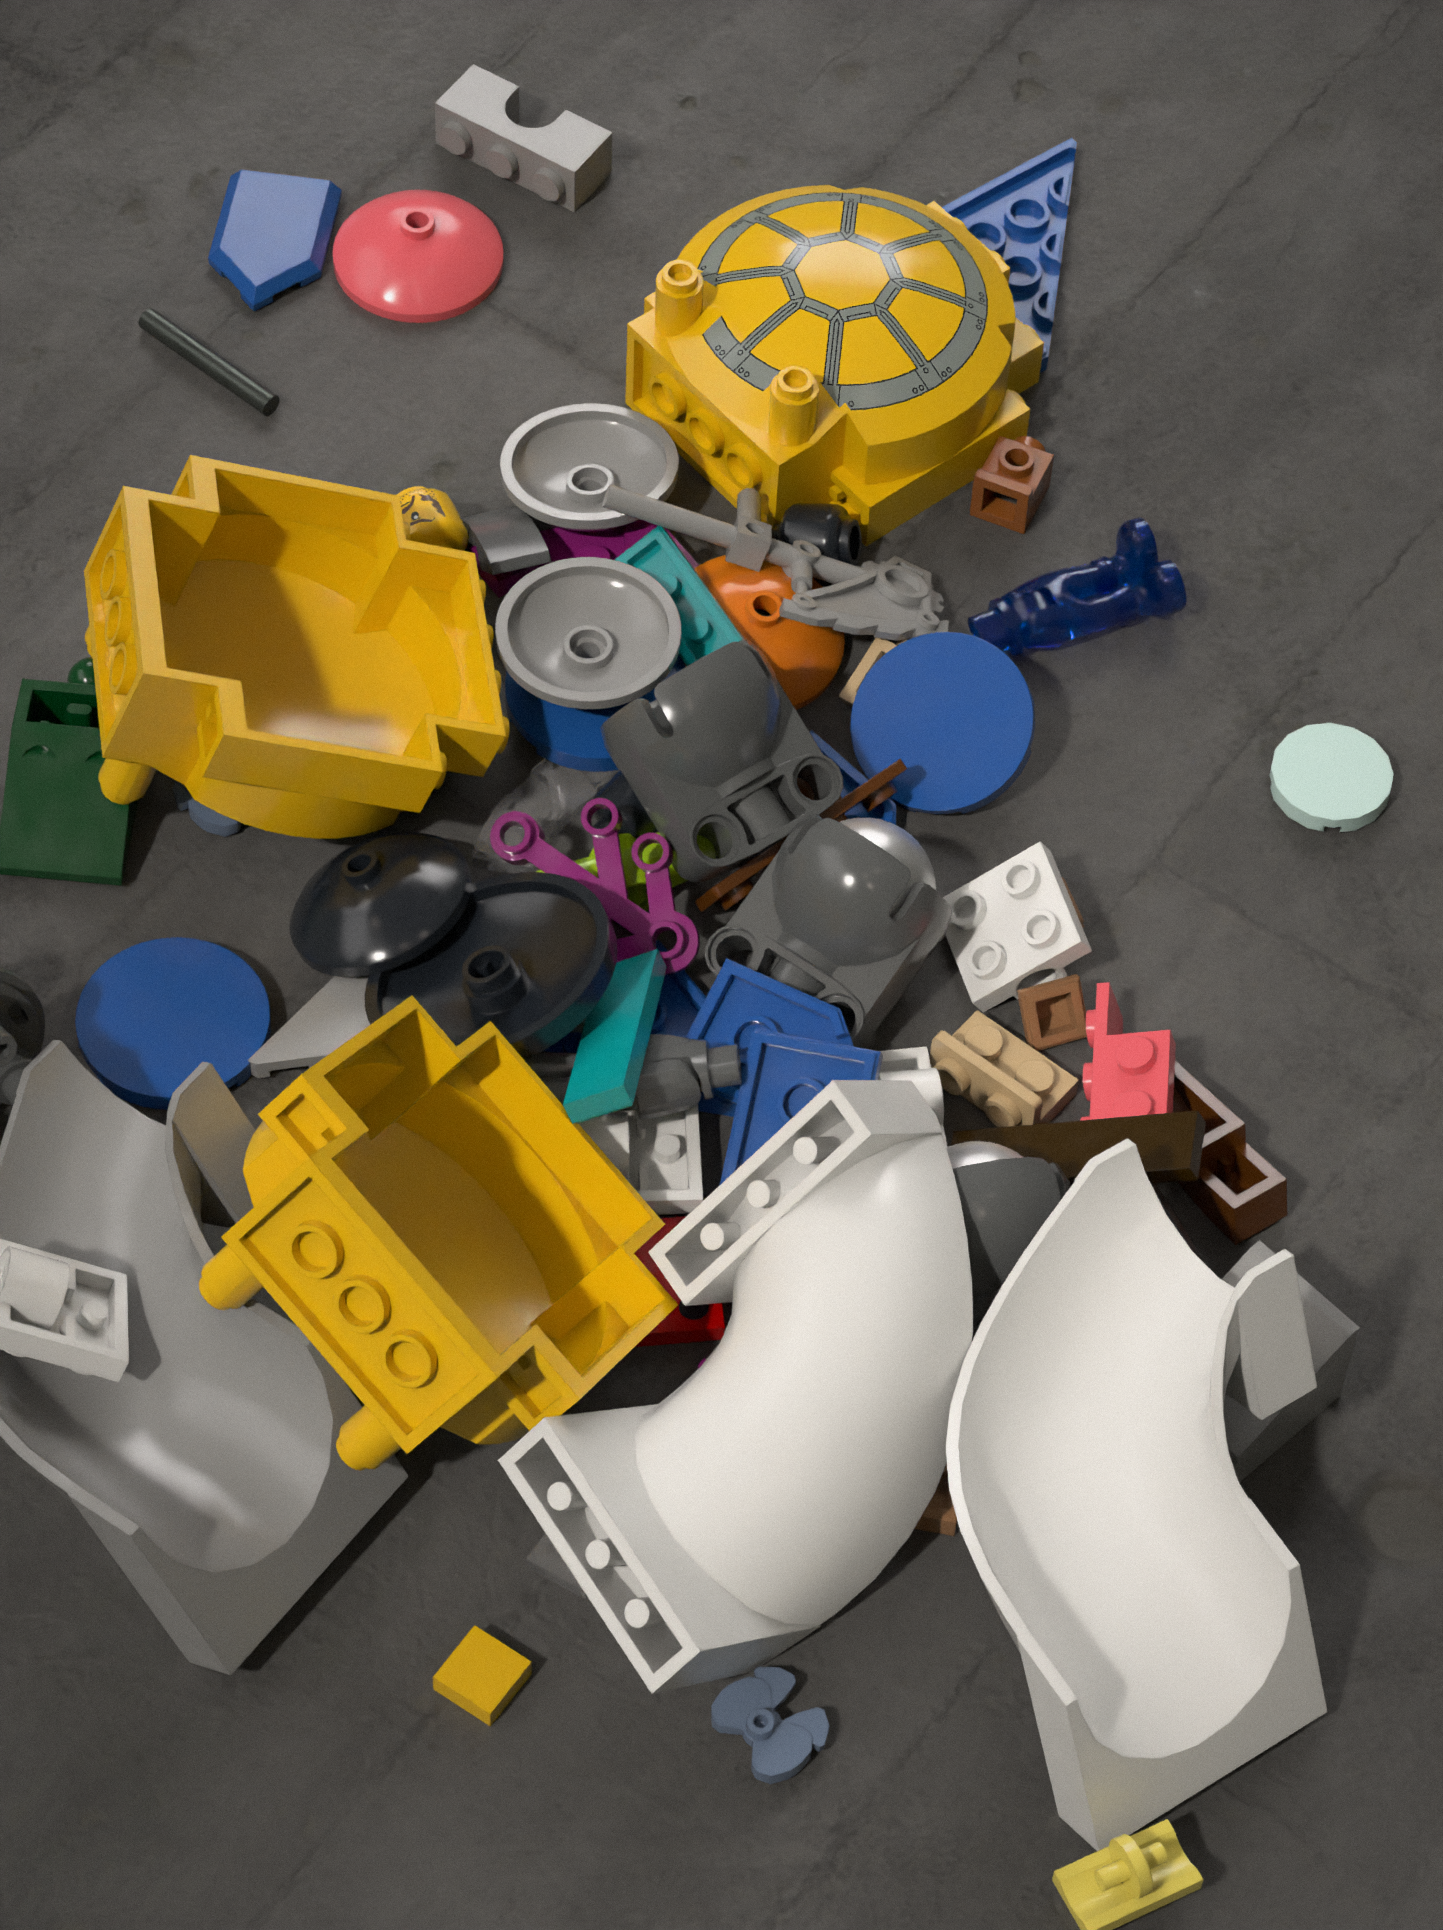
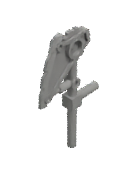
[602,484,949,640]

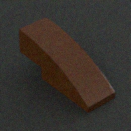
[1173,1061,1288,1245]

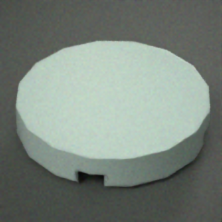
[1269,723,1394,832]

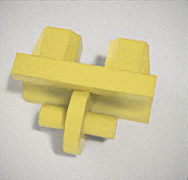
[1052,1819,1204,1930]

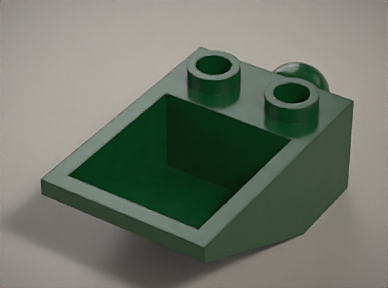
[0,657,138,886]

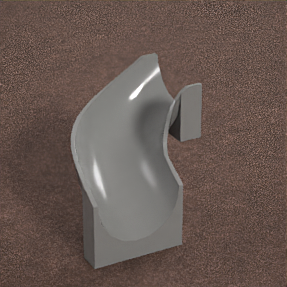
[0,1040,408,1675]

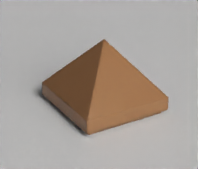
[1017,974,1087,1051]

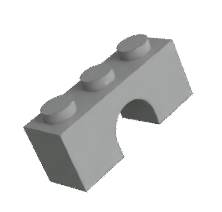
[435,64,613,212]

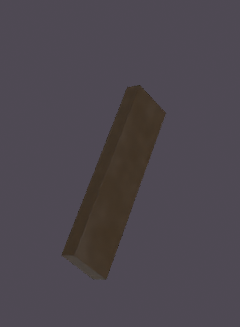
[951,1111,1206,1186]

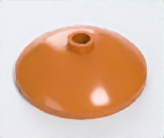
[684,555,845,710]

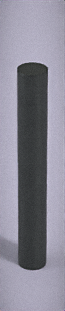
[138,308,280,416]

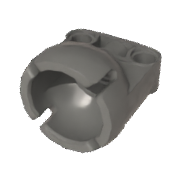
[600,638,843,883]

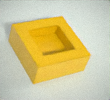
[433,1625,532,1727]

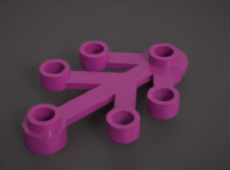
[490,798,700,975]

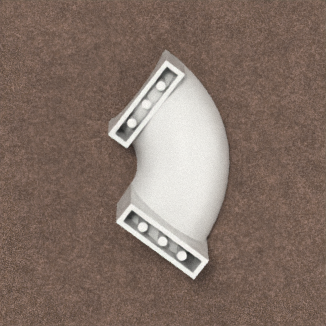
[498,1080,973,1694]
[946,1138,1327,1851]

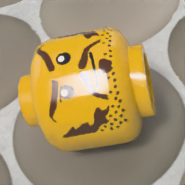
[397,486,468,551]

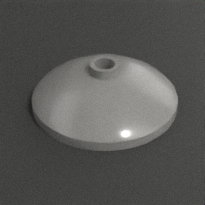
[500,403,679,531]
[495,557,681,709]

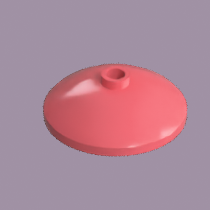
[333,190,504,323]

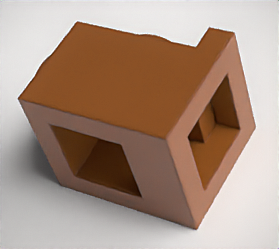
[969,436,1054,534]

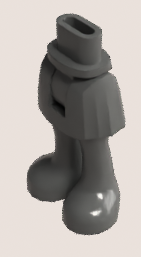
[525,1034,742,1120]

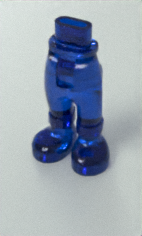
[968,517,1187,656]

